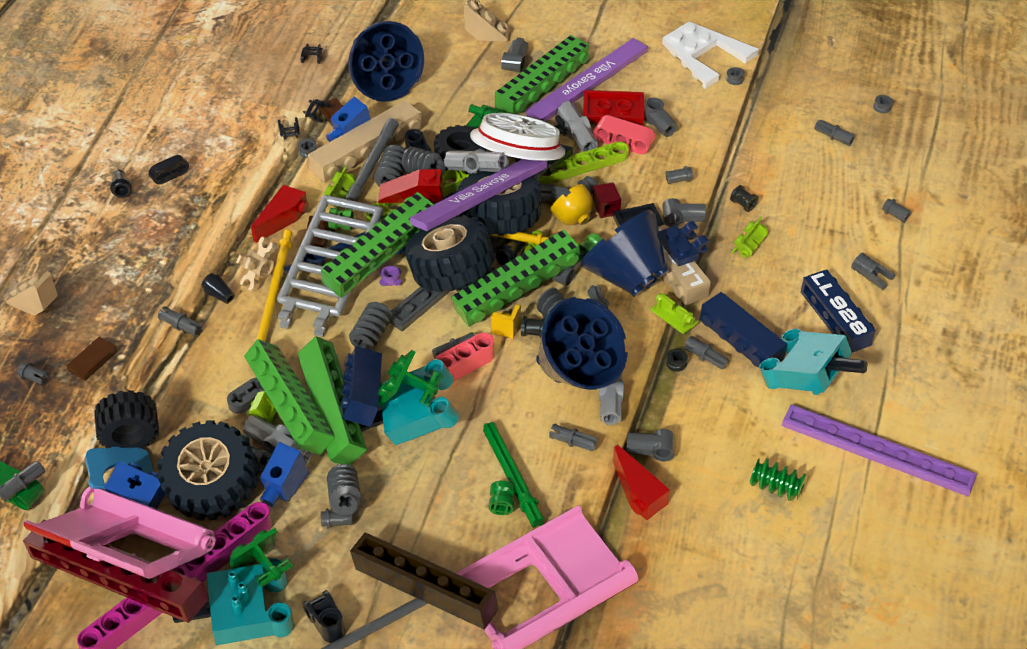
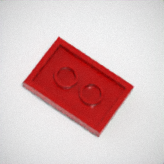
[583,90,644,125]

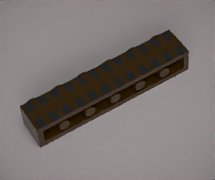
[350,532,499,630]

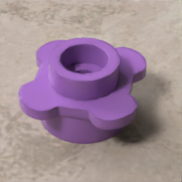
[379,266,402,286]

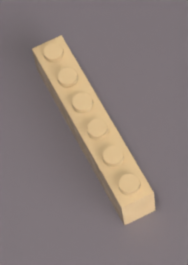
[308,100,422,183]

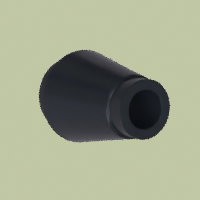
[110,169,132,198]
[496,240,525,265]
[201,273,235,304]

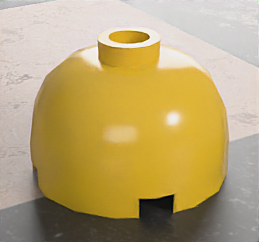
[551,184,594,225]

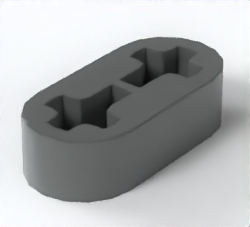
[227,377,264,414]

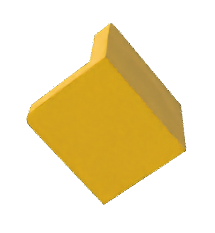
[491,304,521,339]

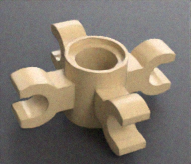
[236,237,278,291]

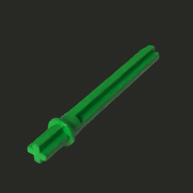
[483,421,545,528]

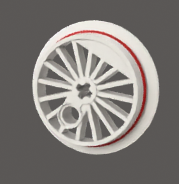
[470,113,565,161]

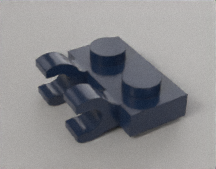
[659,221,709,267]

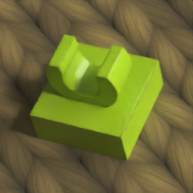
[246,391,276,423]

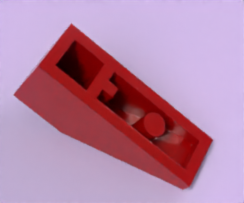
[378,169,444,203]
[251,185,308,243]
[613,444,670,520]

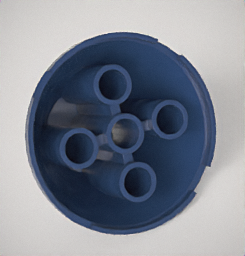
[348,21,424,102]
[580,210,669,297]
[536,297,628,390]

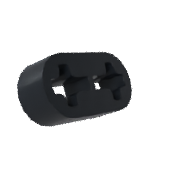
[148,155,189,185]

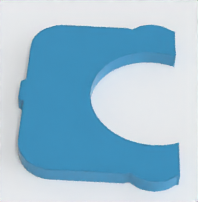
[85,447,154,489]

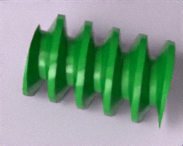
[750,458,807,501]

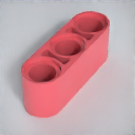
[593,115,656,154]
[435,333,494,381]

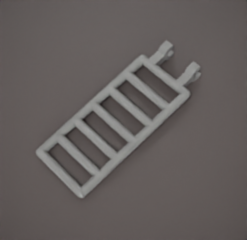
[277,195,384,337]

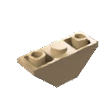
[464,0,509,42]
[5,271,58,316]

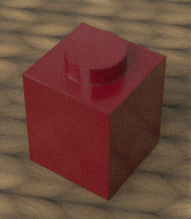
[593,182,622,219]

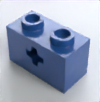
[104,461,165,509]

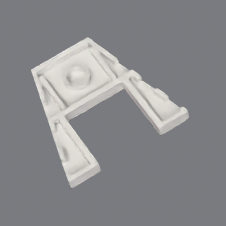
[662,22,759,89]

